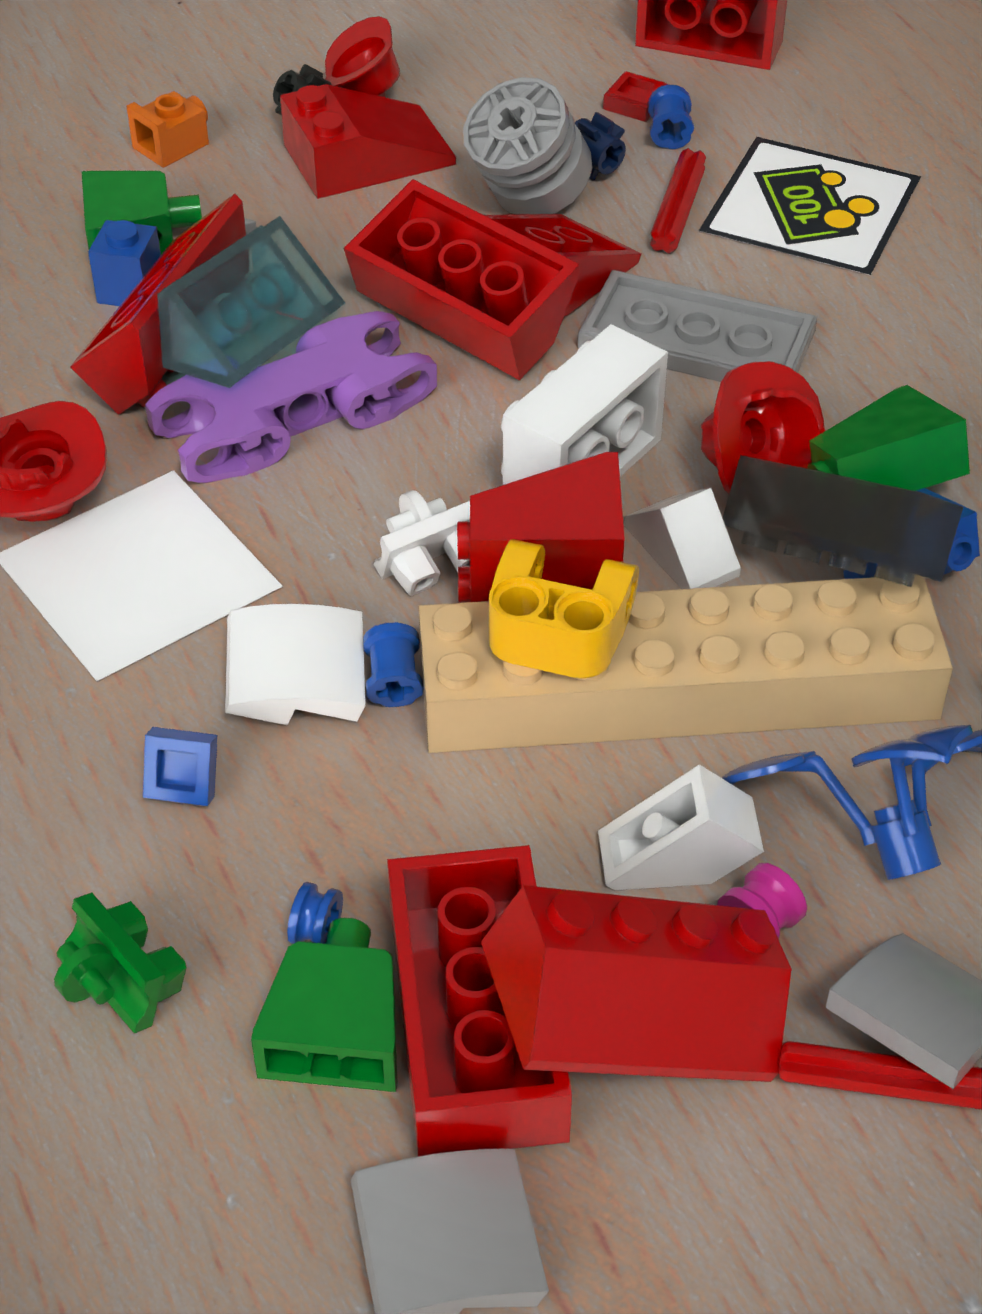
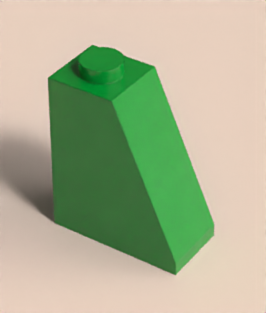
[807,385,970,514]

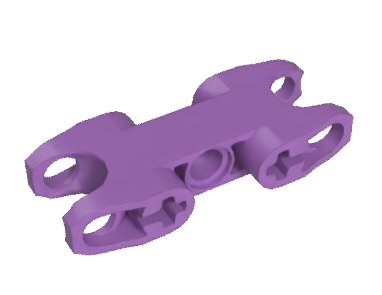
[145,311,437,483]

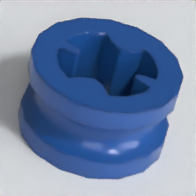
[287,882,343,944]

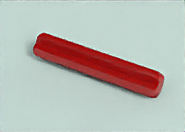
[650,148,706,254]
[778,1041,982,1110]

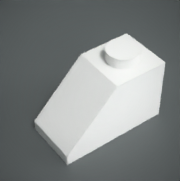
[598,764,764,891]

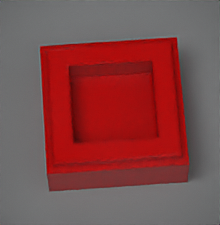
[603,71,668,122]

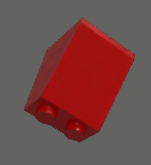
[457,452,625,603]

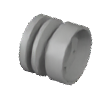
[463,77,592,214]

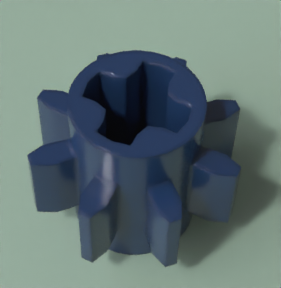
[575,112,626,180]

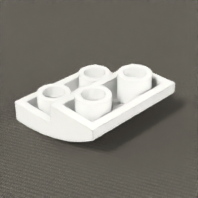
[225,604,366,725]

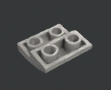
[826,933,982,1089]
[351,1149,549,1314]

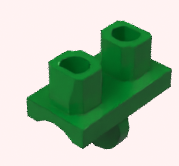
[54,892,187,1034]

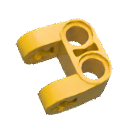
[489,539,639,678]

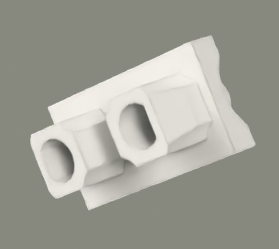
[374,490,470,596]

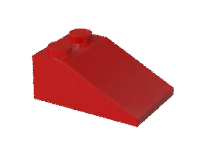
[280,84,456,199]
[485,214,642,316]

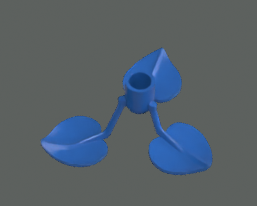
[721,725,982,880]

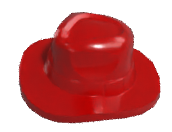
[701,361,825,510]
[0,401,107,522]

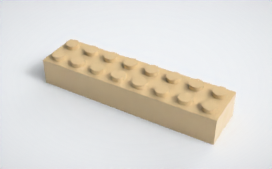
[418,574,953,753]

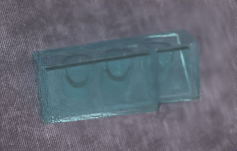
[157,216,345,388]

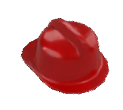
[325,16,400,97]

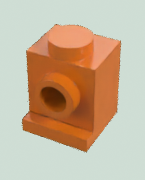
[126,91,209,168]

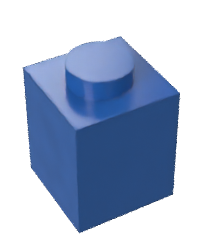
[88,220,161,306]

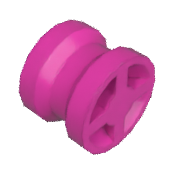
[717,863,807,939]

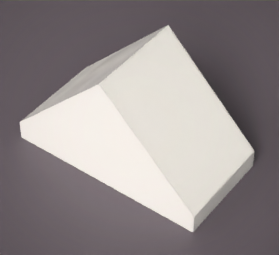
[624,488,741,589]

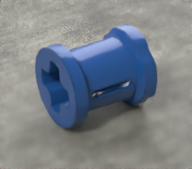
[648,85,694,149]
[363,622,423,707]

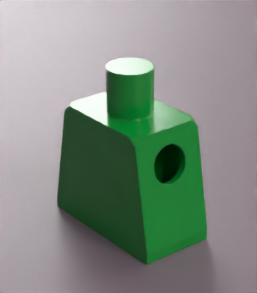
[81,171,202,255]
[251,918,398,1092]

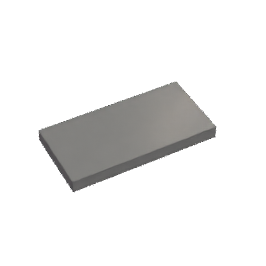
[578,270,818,382]

